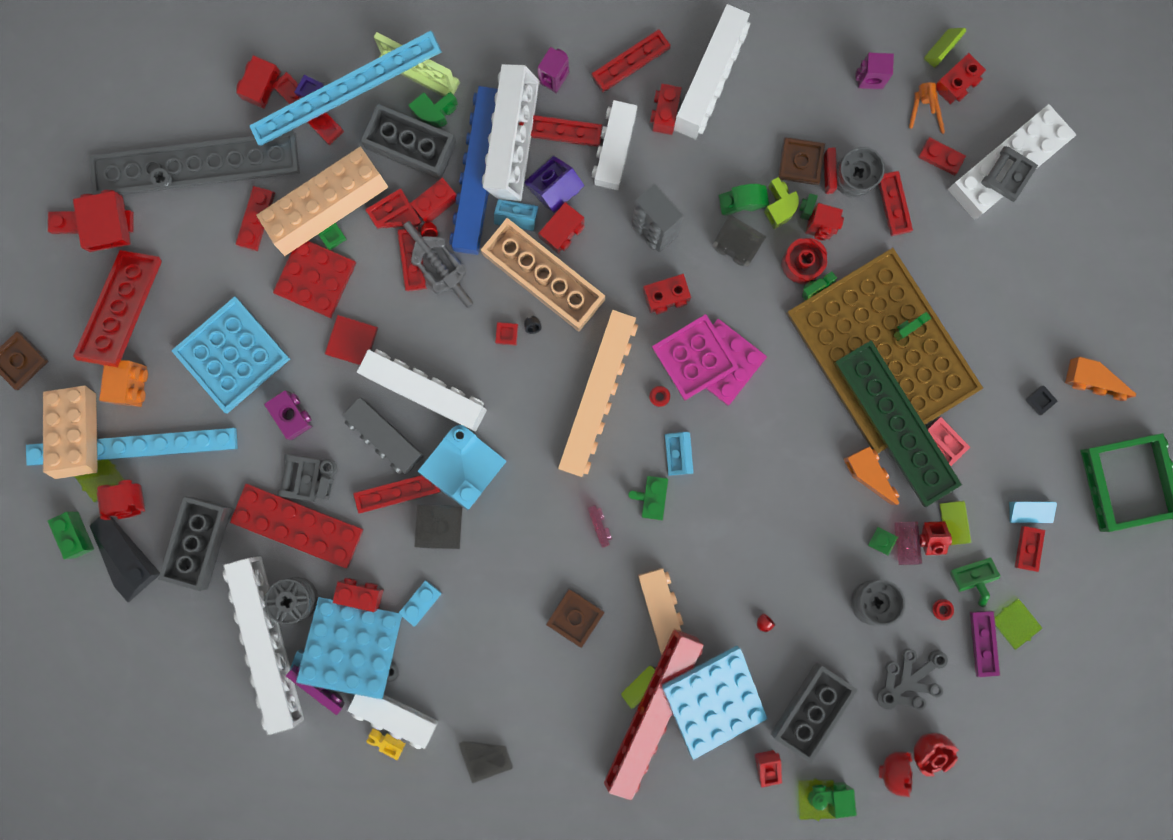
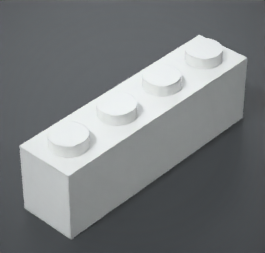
[592,100,637,190]
[348,695,439,749]

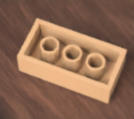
[43,386,98,479]

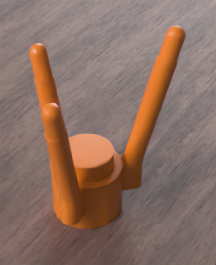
[909,82,945,134]

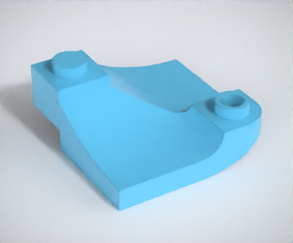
[418,425,507,510]

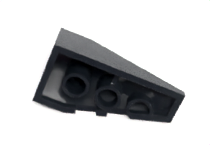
[89,516,160,602]

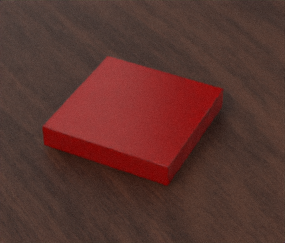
[325,315,378,365]

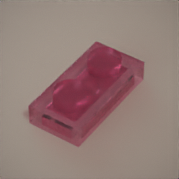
[588,505,612,548]
[895,521,922,565]

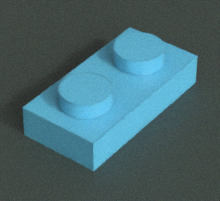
[399,580,442,627]

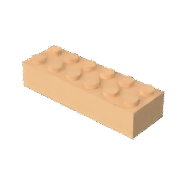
[256,146,388,256]
[481,218,605,332]

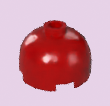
[913,733,959,777]
[879,751,913,797]

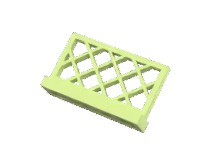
[374,32,460,97]

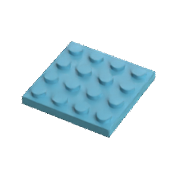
[171,296,290,414]
[296,597,402,700]
[661,646,767,760]

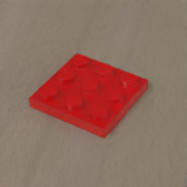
[273,241,356,318]

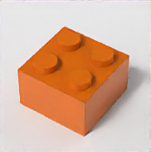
[99,360,148,407]

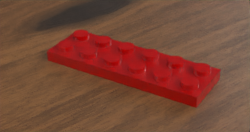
[73,250,162,368]
[230,484,364,569]

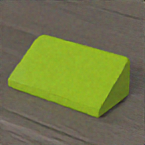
[924,28,967,68]
[939,501,971,545]
[621,665,655,709]

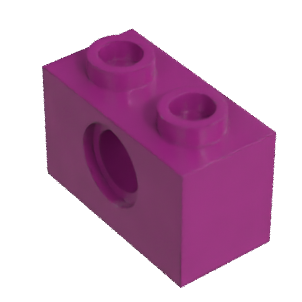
[537,47,569,93]
[855,52,894,89]
[264,390,313,440]

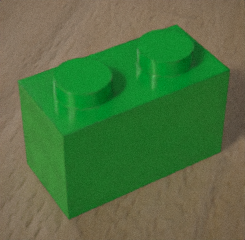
[47,511,95,559]

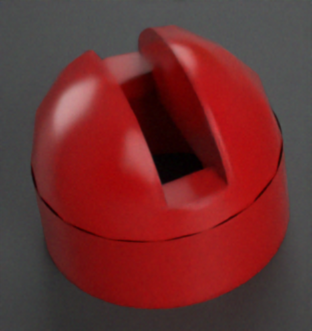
[421,222,438,237]
[757,613,776,632]

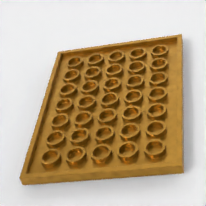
[786,248,984,454]

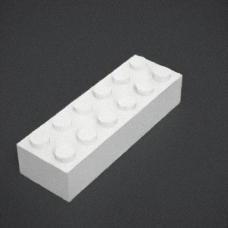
[674,4,751,139]
[482,64,539,201]
[947,104,1076,220]
[357,349,487,432]

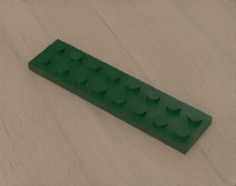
[834,340,962,507]

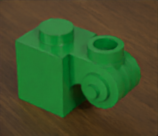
[808,782,857,818]

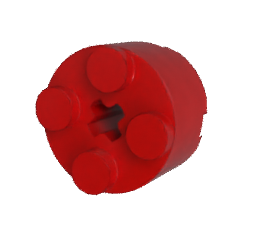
[781,238,828,285]
[96,480,145,520]

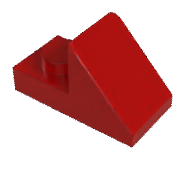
[755,750,782,788]

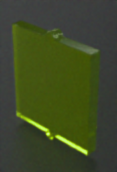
[74,459,125,502]
[994,598,1042,650]
[798,778,836,821]

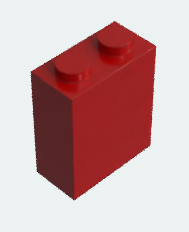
[73,190,131,252]

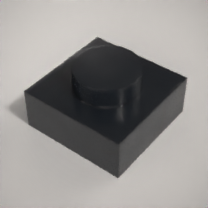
[1025,385,1058,415]

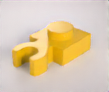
[366,728,406,760]

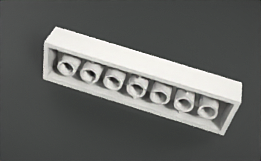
[223,556,304,735]

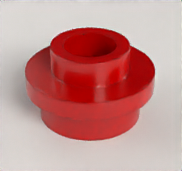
[649,386,670,407]
[932,599,954,621]

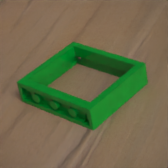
[1080,433,1173,532]

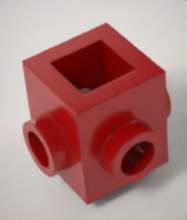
[918,521,952,555]

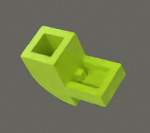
[764,177,799,229]

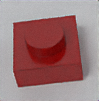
[495,322,518,346]

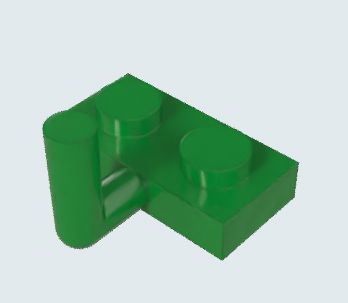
[628,476,668,520]
[950,557,1000,607]

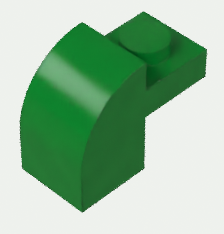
[408,92,458,128]
[719,184,770,216]

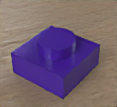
[294,75,324,98]

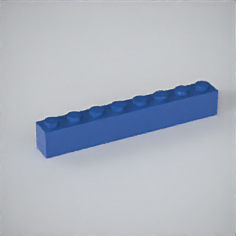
[449,86,498,255]

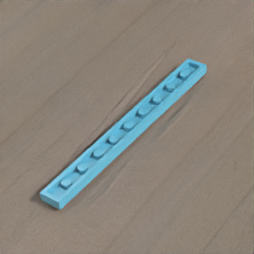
[249,31,442,145]
[26,428,238,466]

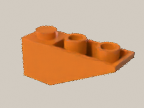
[1065,357,1136,401]
[843,447,900,505]

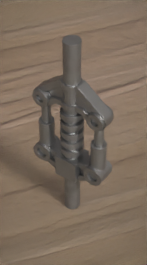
[403,221,473,308]

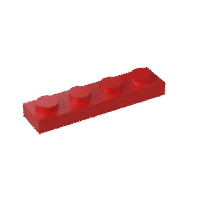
[591,29,671,93]
[272,72,344,146]
[519,115,602,147]
[48,210,134,234]
[353,475,441,514]

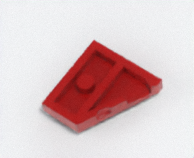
[365,188,422,229]

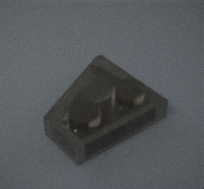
[459,741,513,783]

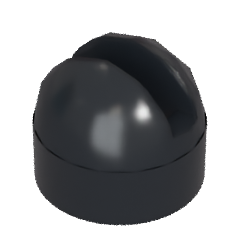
[524,316,542,334]

